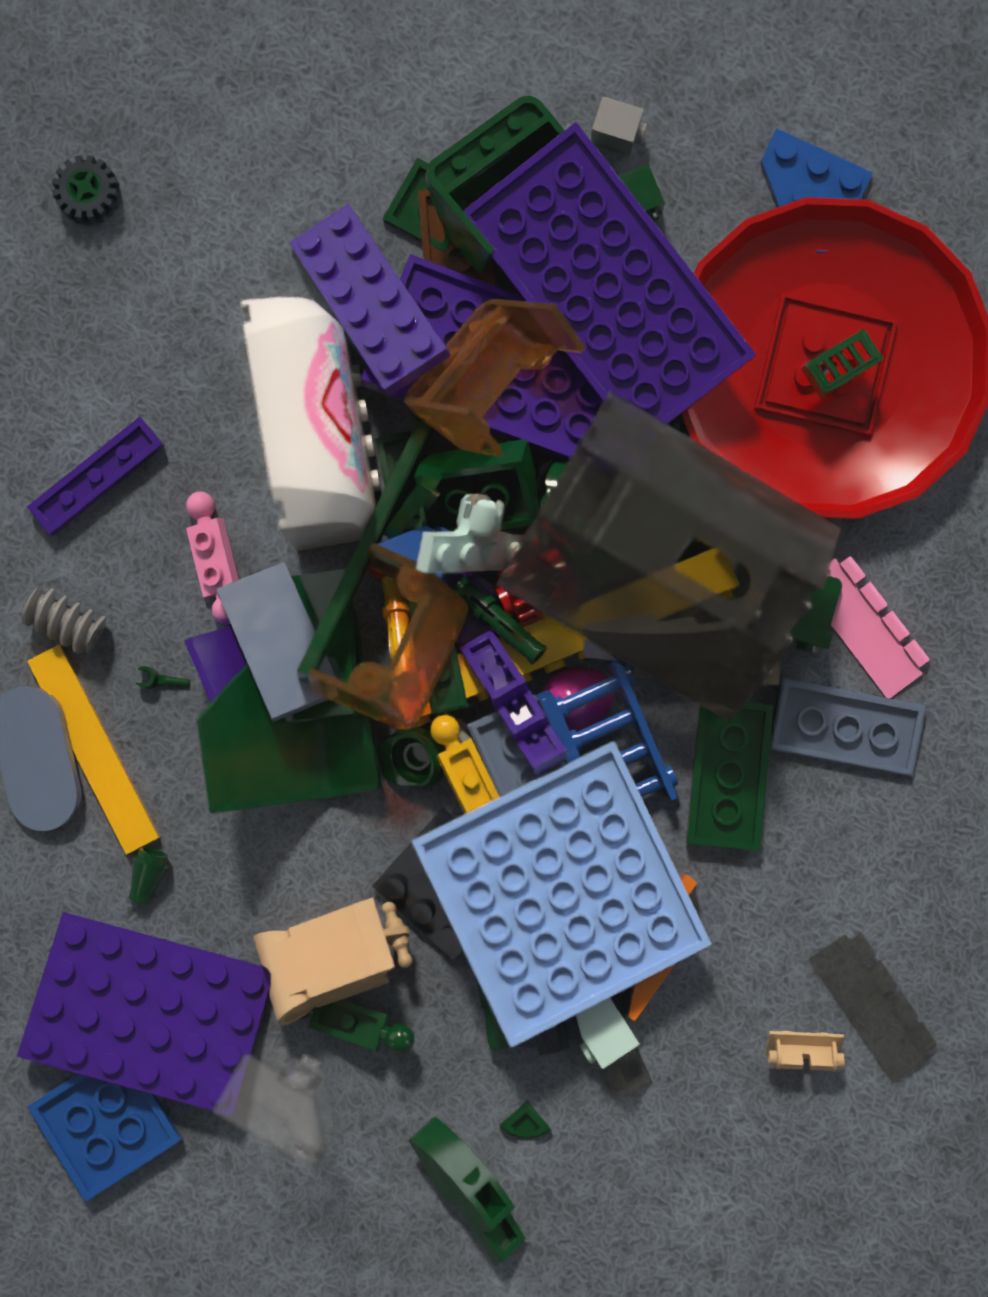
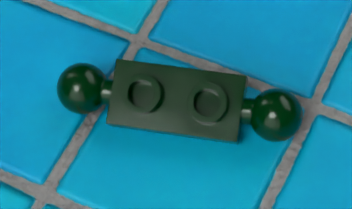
[300,999,415,1054]

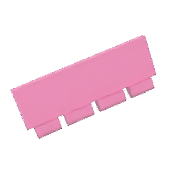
[817,556,930,698]

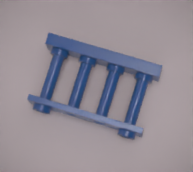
[535,660,678,801]

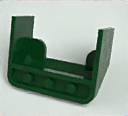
[425,96,565,276]

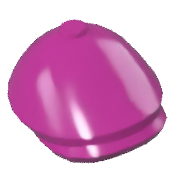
[544,668,614,732]

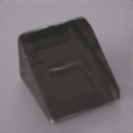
[598,1048,653,1100]

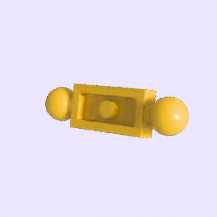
[430,715,500,814]

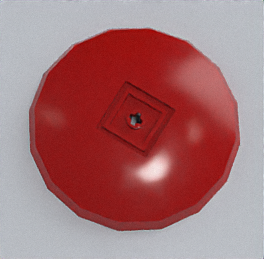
[682,197,988,519]

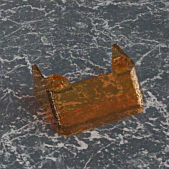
[404,299,586,456]
[308,543,468,730]

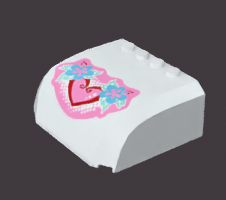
[241,298,381,551]

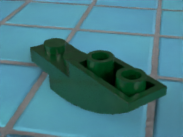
[408,1117,526,1263]

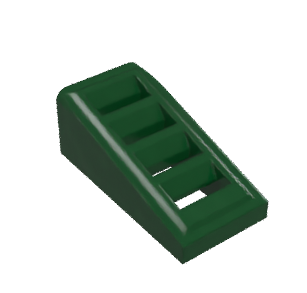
[801,329,884,399]

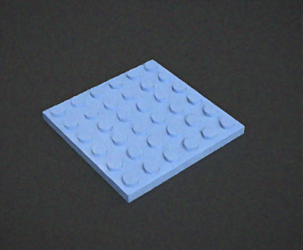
[411,741,712,1047]

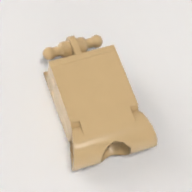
[253,898,412,1026]

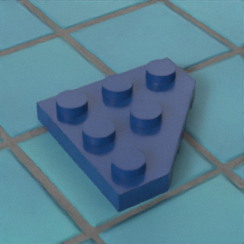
[760,128,873,252]

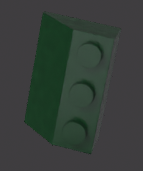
[414,439,539,532]

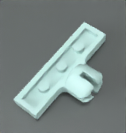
[416,494,528,573]

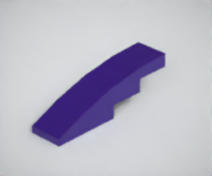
[460,630,569,776]

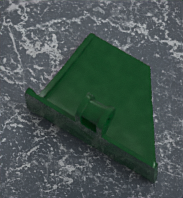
[197,609,396,814]

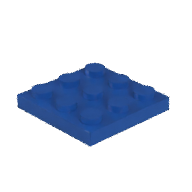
[27,1074,183,1202]

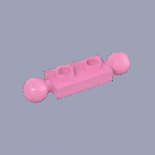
[186,492,239,625]

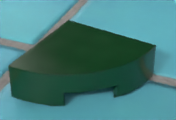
[499,1100,551,1138]

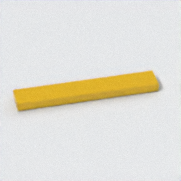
[27,644,160,855]

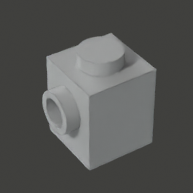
[590,96,647,154]

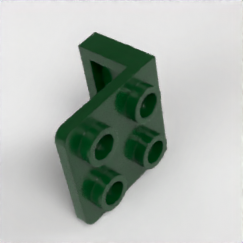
[753,562,842,654]

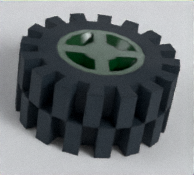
[52,155,121,225]

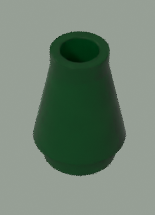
[128,847,169,904]

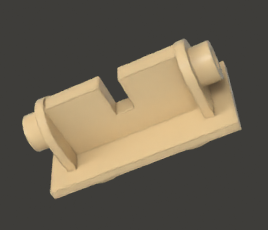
[766,1031,844,1072]

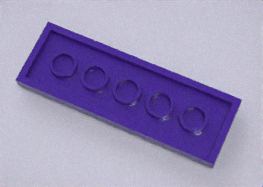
[289,204,451,397]

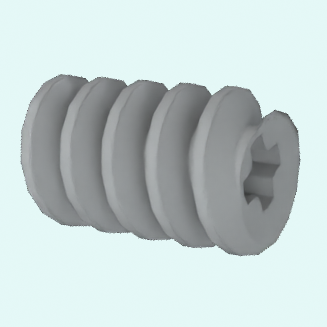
[21,585,107,654]

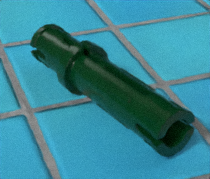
[450,577,547,665]

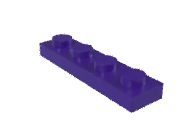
[27,416,165,536]

